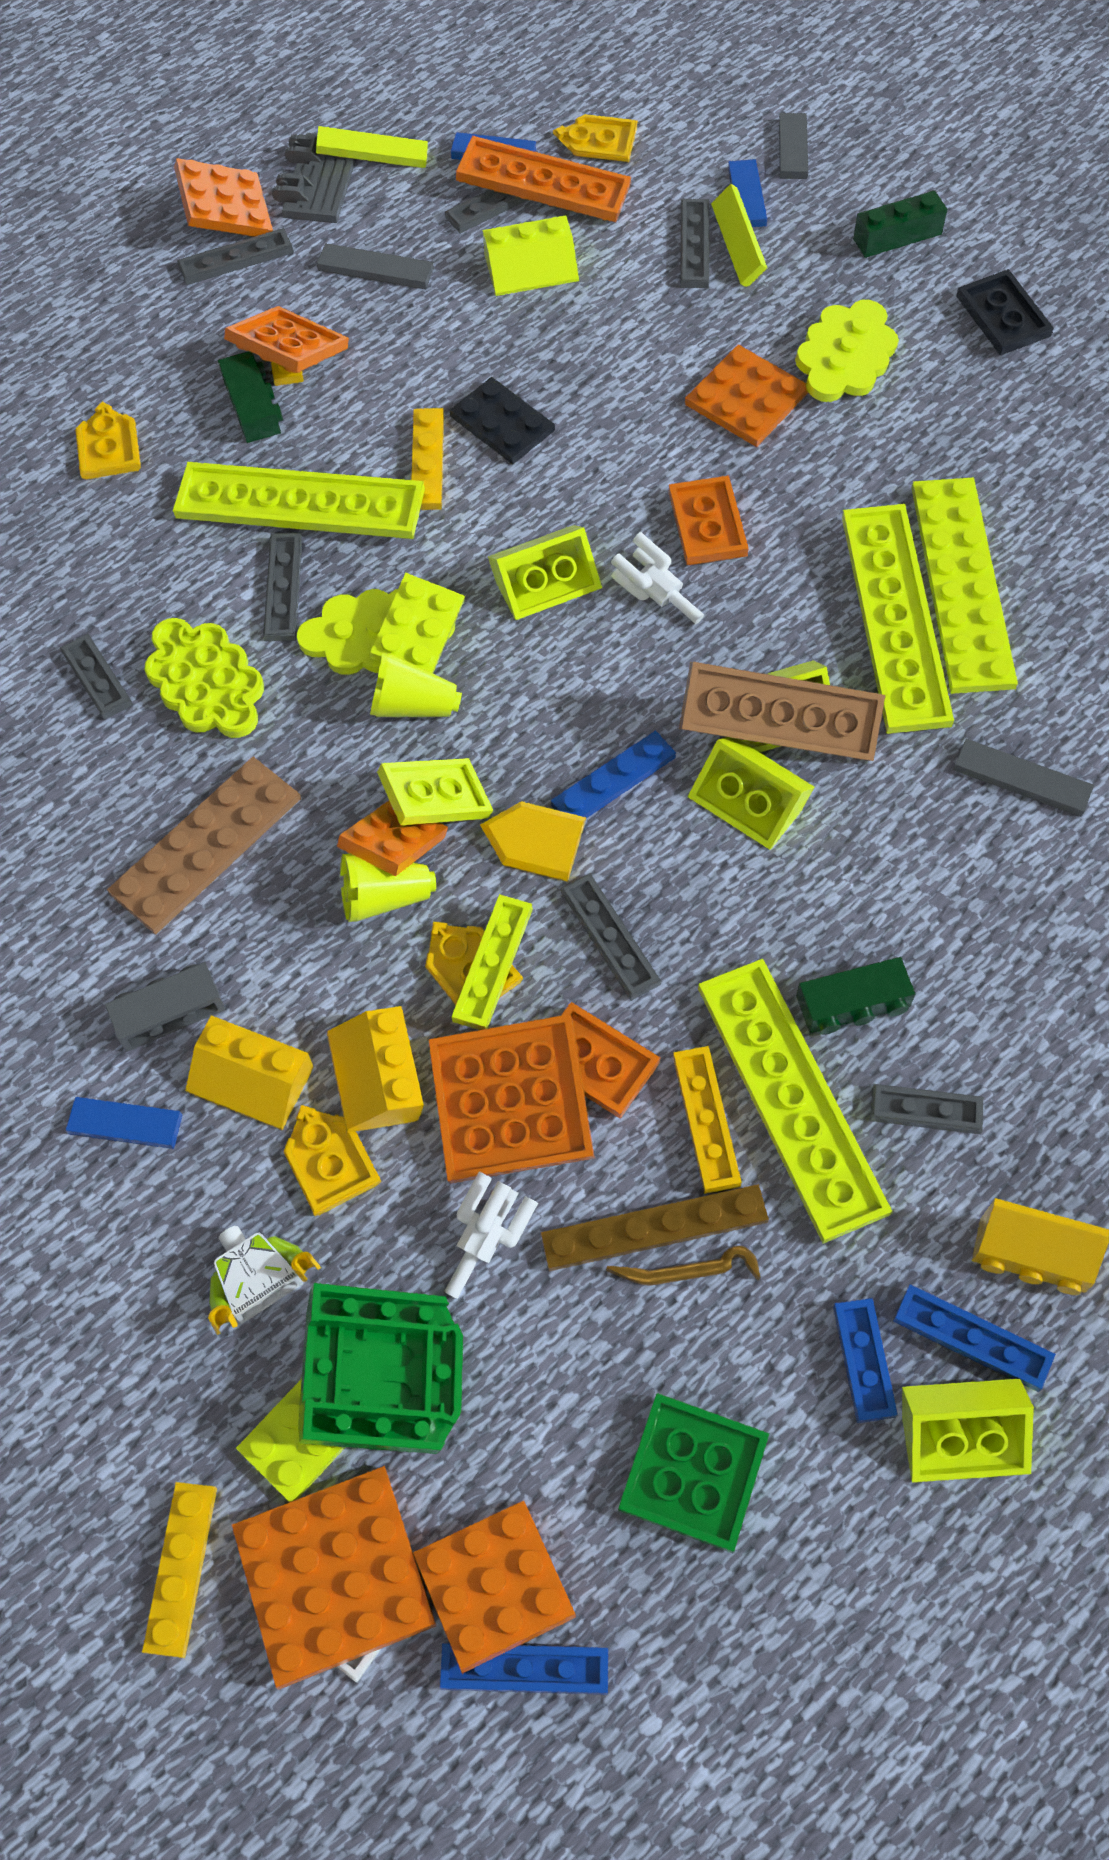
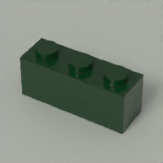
[853,190,948,258]
[218,351,283,443]
[796,956,916,1035]

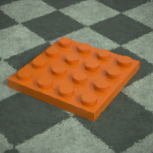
[429,1014,595,1184]
[232,1466,436,1690]

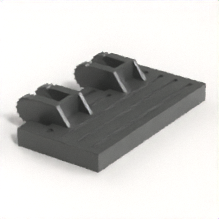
[272,133,356,223]

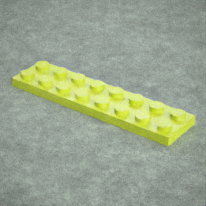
[173,462,425,539]
[911,477,1018,694]
[842,504,954,734]
[698,959,892,1244]

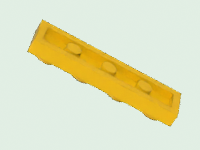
[411,408,444,510]
[673,1046,742,1194]
[142,1482,217,1658]

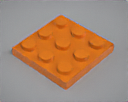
[174,158,273,237]
[224,306,349,373]
[685,344,808,447]
[413,1500,576,1674]

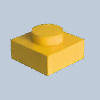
[271,362,304,386]

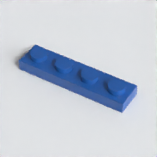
[551,730,676,818]
[893,1284,1056,1392]
[440,1643,608,1695]

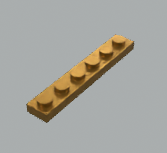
[541,1184,769,1272]

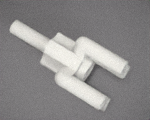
[611,532,704,624]
[444,1171,538,1299]

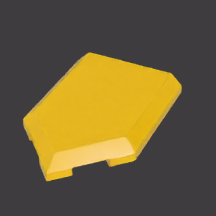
[553,114,638,162]
[75,401,141,480]
[480,801,586,882]
[425,922,523,1005]
[283,1105,381,1216]

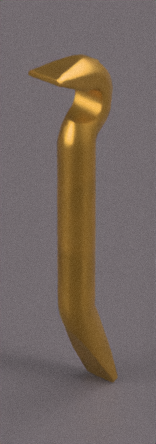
[606,1245,760,1286]

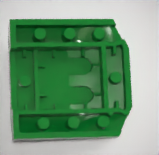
[298,1283,463,1454]

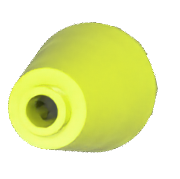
[370,652,462,717]
[340,853,436,922]

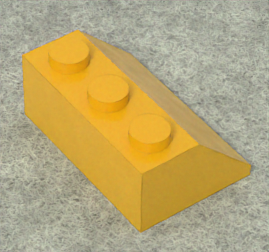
[327,1006,424,1133]
[185,1015,314,1130]
[972,1198,1109,1295]

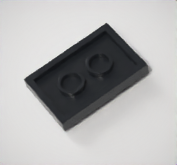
[956,269,1054,356]
[449,377,555,465]

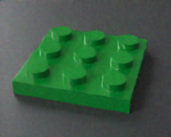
[618,1393,770,1554]

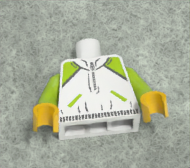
[208,1226,321,1335]

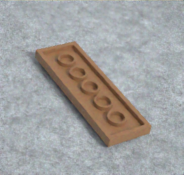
[679,662,885,761]
[107,756,301,935]

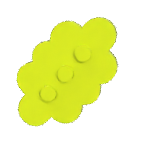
[795,300,899,402]
[297,589,455,675]
[144,618,264,738]

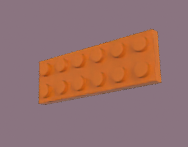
[456,136,631,222]

